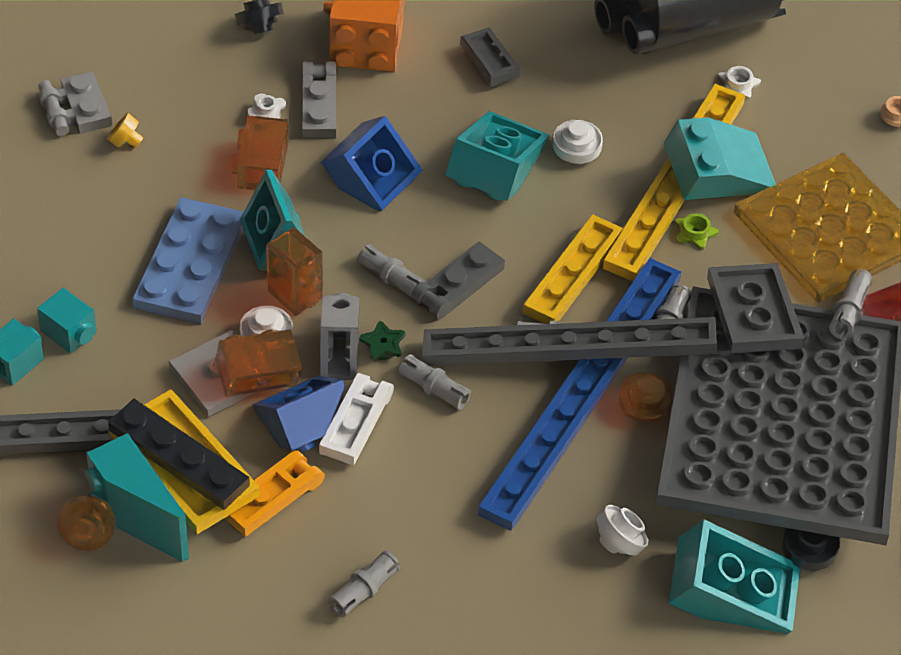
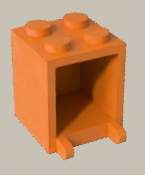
[323,0,405,72]

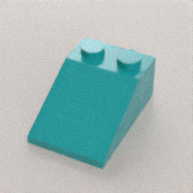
[445,111,550,201]
[664,117,777,200]
[85,433,189,562]
[668,519,800,634]

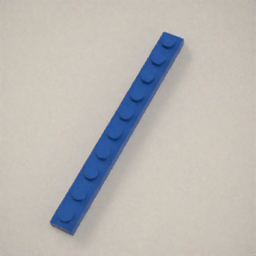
[478,258,681,531]

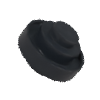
[235,0,284,34]
[782,528,840,571]

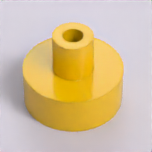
[107,112,143,148]

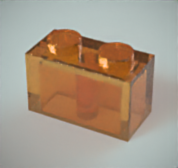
[232,115,289,190]
[266,227,323,316]
[215,329,302,397]

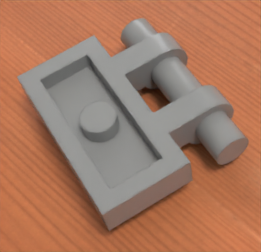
[38,71,112,136]

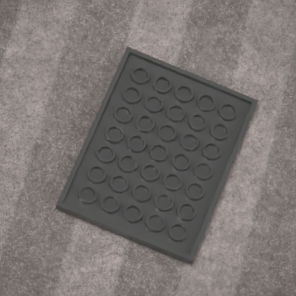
[656,286,901,545]

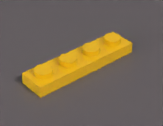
[523,214,623,324]

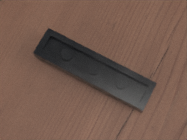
[108,398,250,510]

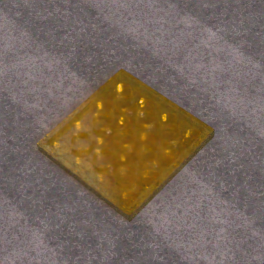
[734,152,901,303]

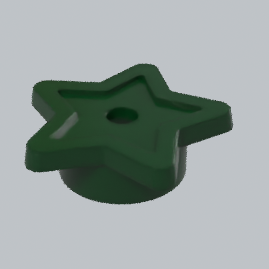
[359,321,406,360]

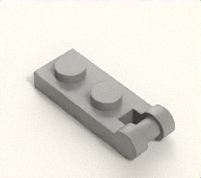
[302,61,336,138]

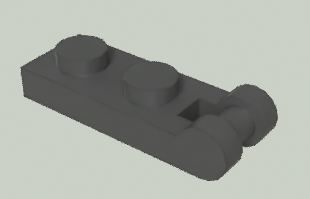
[411,241,505,319]

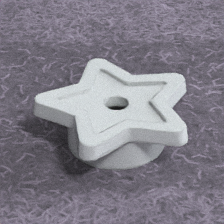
[719,66,761,99]

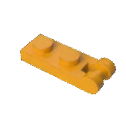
[225,450,325,538]

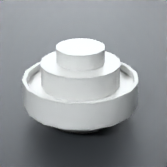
[553,120,603,164]
[240,306,293,355]
[596,505,649,556]

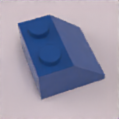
[321,115,423,211]

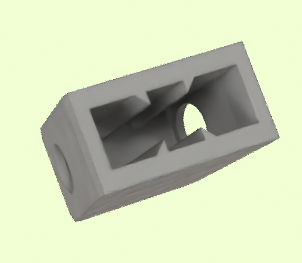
[320,293,360,380]

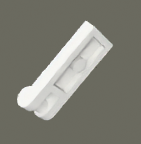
[319,373,394,466]

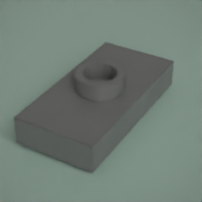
[460,27,520,87]

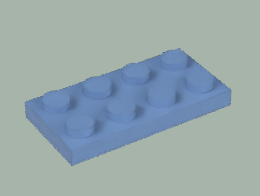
[133,197,244,324]

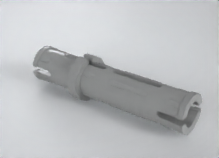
[829,269,872,339]

